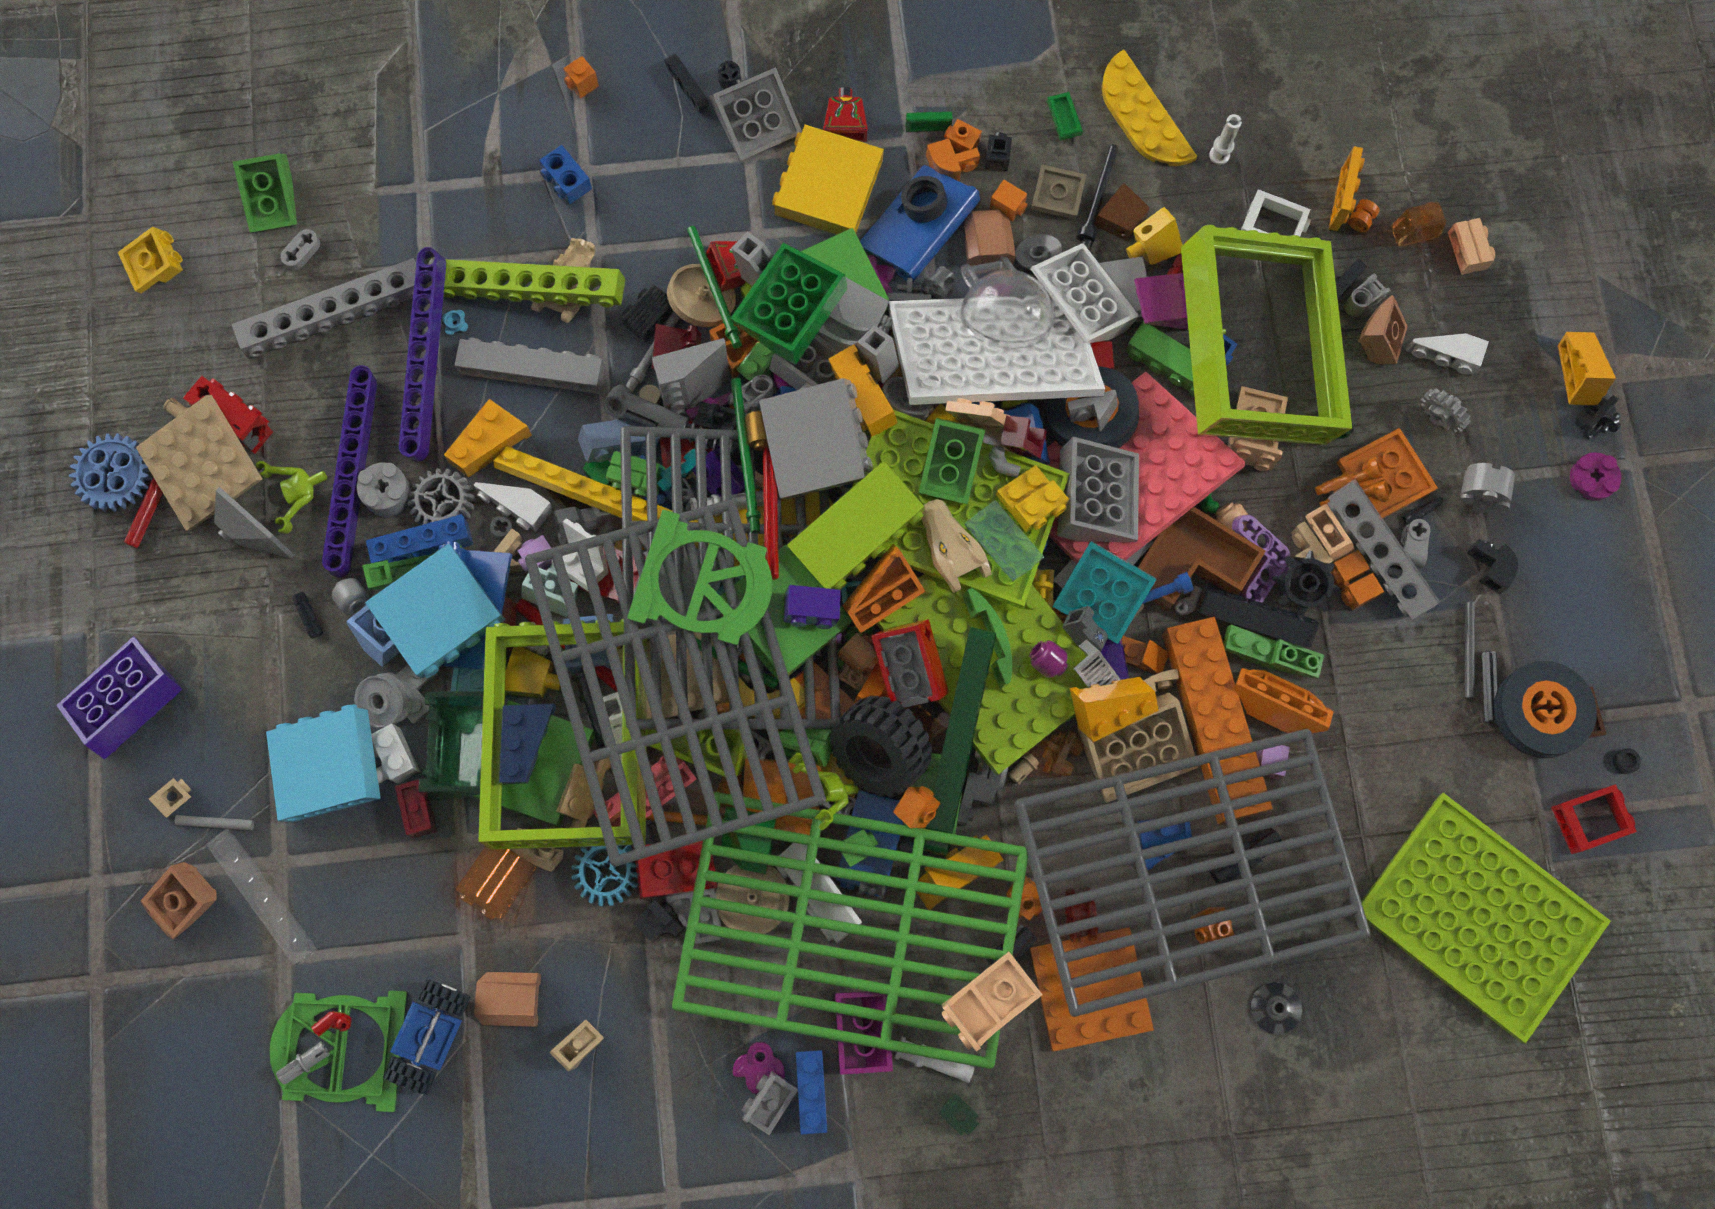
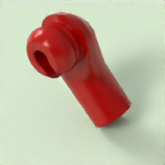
[311,1011,352,1037]

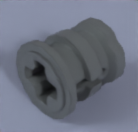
[858,871,888,900]

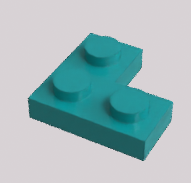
[657,448,708,491]

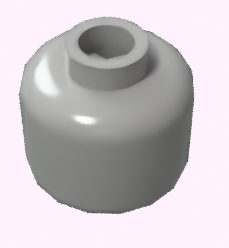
[332,578,370,615]

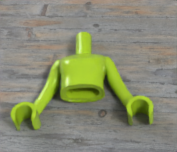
[256,461,328,534]
[789,753,859,830]

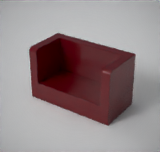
[1000,415,1046,459]
[395,779,438,838]

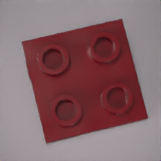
[652,324,702,370]

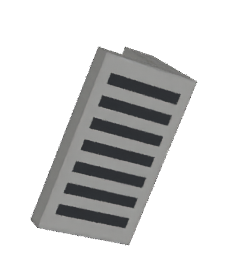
[1073,639,1121,688]

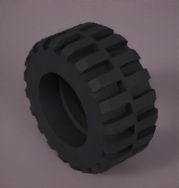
[830,696,932,797]

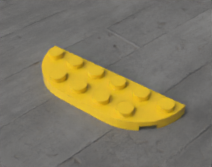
[1102,50,1197,166]

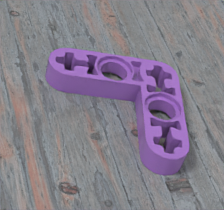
[1232,515,1291,602]

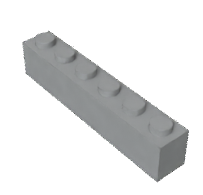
[454,338,605,394]

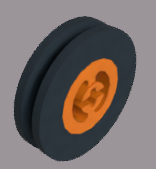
[1046,366,1139,448]
[1494,661,1597,758]

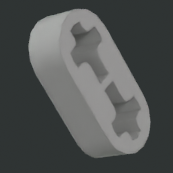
[280,229,320,271]

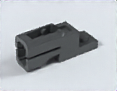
[554,492,641,545]
[957,751,1008,826]

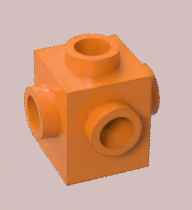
[1006,875,1042,921]
[1190,907,1235,944]

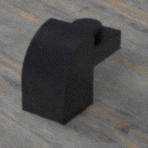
[1467,539,1518,594]

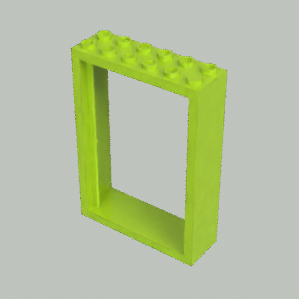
[1181,225,1352,445]
[479,619,647,850]

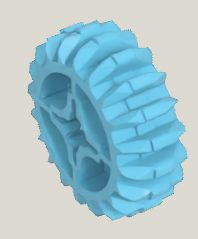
[571,845,638,907]

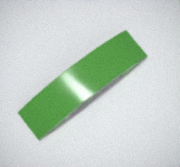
[362,545,462,590]
[962,588,1012,689]

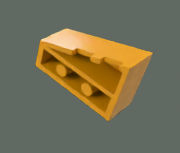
[1558,332,1616,405]
[828,344,898,436]
[444,399,532,477]
[1070,677,1159,742]
[917,834,1004,910]

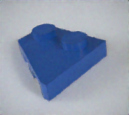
[1137,818,1192,870]

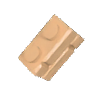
[1448,218,1495,275]
[1305,504,1355,563]

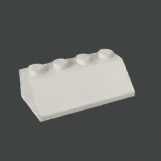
[776,843,862,943]

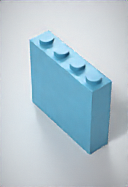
[365,544,505,678]
[266,704,381,822]

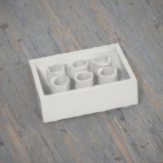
[1030,243,1139,343]

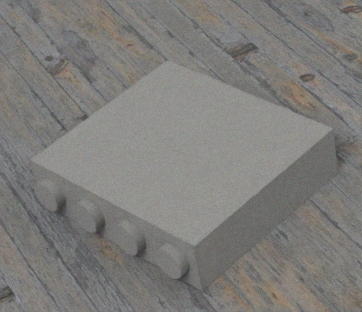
[759,378,873,499]

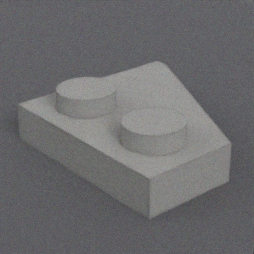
[666,888,723,944]

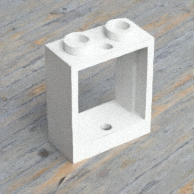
[1241,189,1311,236]

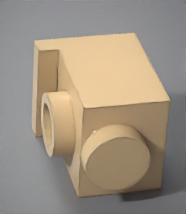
[149,778,191,818]

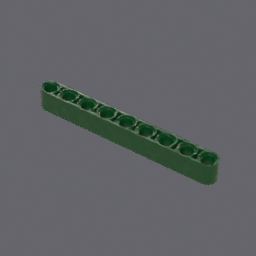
[923,627,996,857]

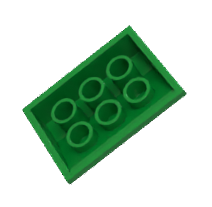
[730,243,848,365]

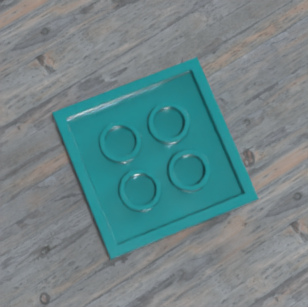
[1053,541,1157,644]

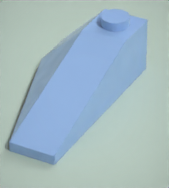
[347,605,399,667]

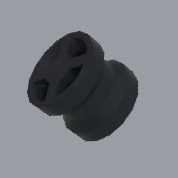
[718,61,741,89]

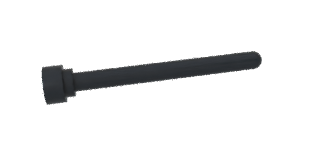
[1076,144,1118,243]

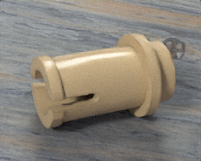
[163,398,190,418]
[1008,753,1039,785]

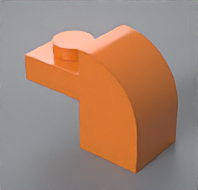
[926,138,980,181]

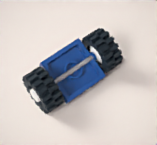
[383,979,470,1095]

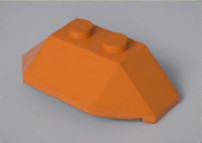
[1235,668,1333,733]

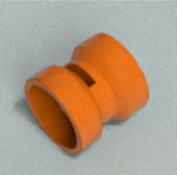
[1348,199,1380,232]

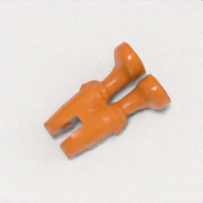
[1314,457,1390,508]

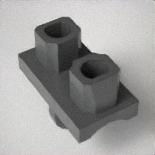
[888,278,931,301]

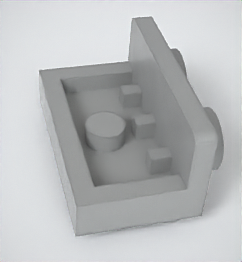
[741,1071,798,1135]

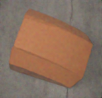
[963,210,1015,267]
[1358,295,1408,365]
[141,862,217,939]
[474,972,541,1027]

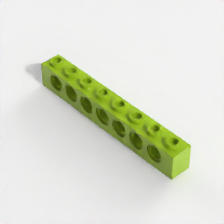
[443,259,626,308]

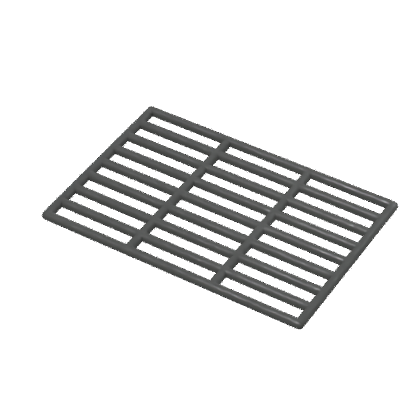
[620,426,841,730]
[525,500,826,866]
[1015,729,1371,1017]

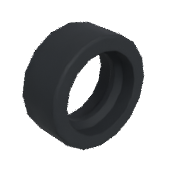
[901,176,948,222]

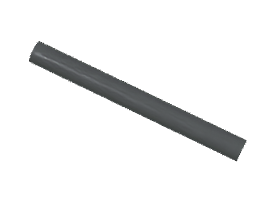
[1465,602,1475,699]

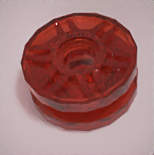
[1065,887,1098,943]

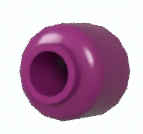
[1029,640,1068,678]

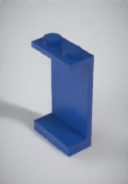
[836,790,903,897]

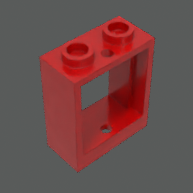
[1551,784,1637,854]

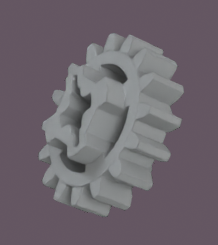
[1420,388,1471,433]

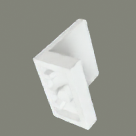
[552,519,609,591]

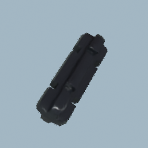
[292,592,323,639]

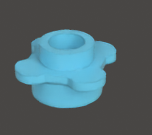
[442,310,468,335]

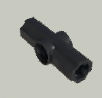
[1209,828,1282,884]

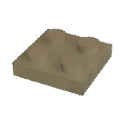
[1031,164,1086,220]

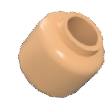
[1215,501,1248,530]

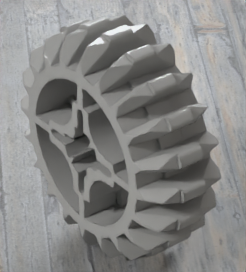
[408,468,475,525]

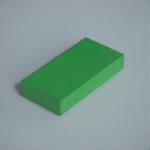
[1047,92,1083,141]
[905,112,953,132]

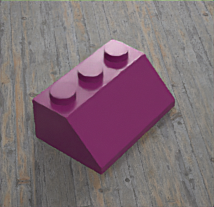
[835,991,893,1075]

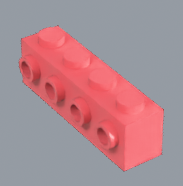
[593,755,696,827]

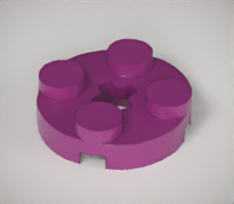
[1570,452,1621,501]

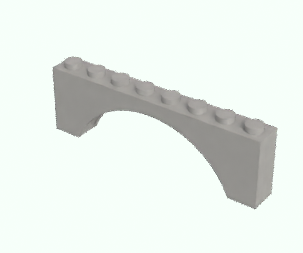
[731,231,899,383]

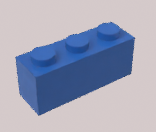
[796,1050,827,1134]

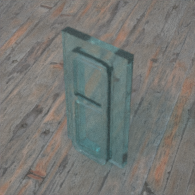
[964,500,1044,581]

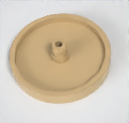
[667,264,736,327]
[716,865,789,934]

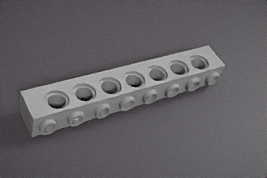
[232,258,416,358]

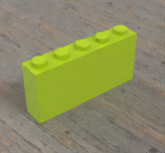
[787,461,925,590]

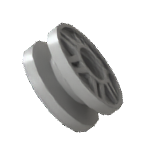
[354,672,412,728]

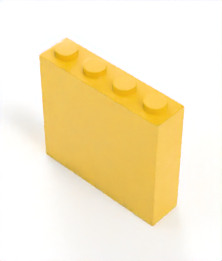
[772,125,884,235]

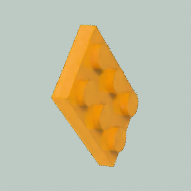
[1329,146,1365,231]

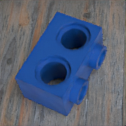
[539,145,592,204]

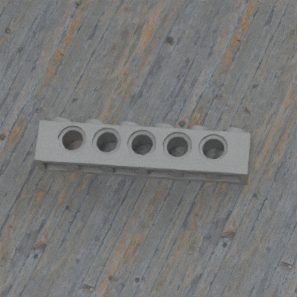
[1328,479,1439,620]

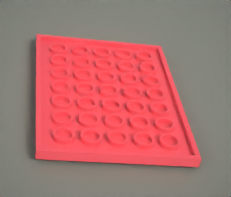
[1047,372,1245,564]

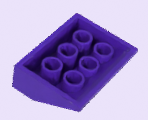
[56,636,182,760]

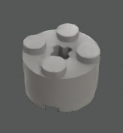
[357,463,413,518]
[1460,463,1515,513]

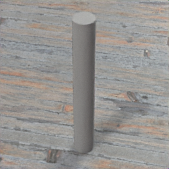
[175,815,254,830]

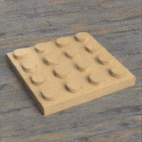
[136,395,263,531]

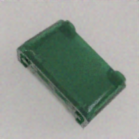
[418,691,484,800]

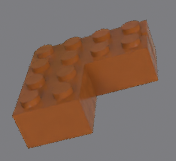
[1138,507,1266,611]

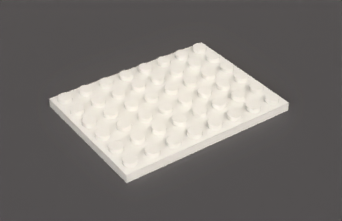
[888,295,1105,405]

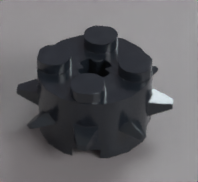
[1272,550,1340,616]

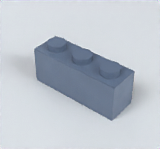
[578,418,660,463]

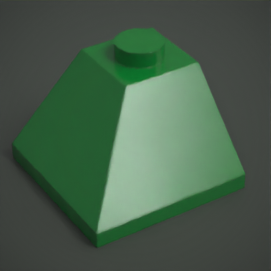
[721,806,776,874]

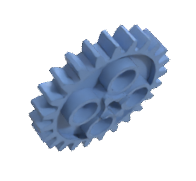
[69,434,152,512]

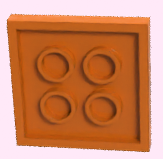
[1336,428,1438,519]
[743,758,822,835]

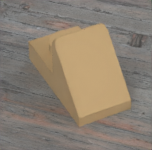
[1291,521,1333,565]
[494,529,524,573]
[550,1020,604,1072]

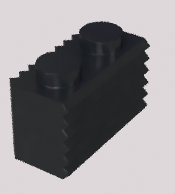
[622,284,673,342]

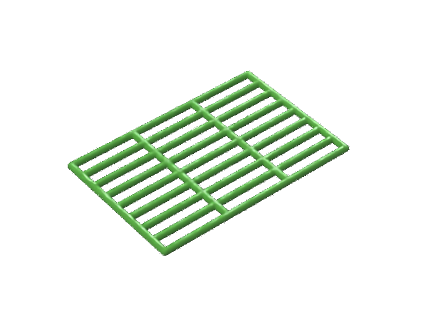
[672,792,1028,1069]

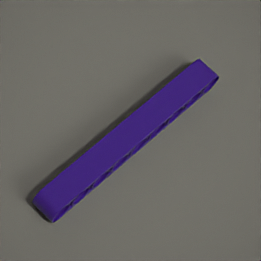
[399,247,446,462]
[322,365,377,578]

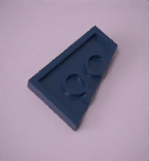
[499,704,557,785]

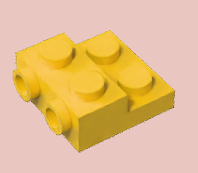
[118,227,183,294]
[996,465,1069,533]

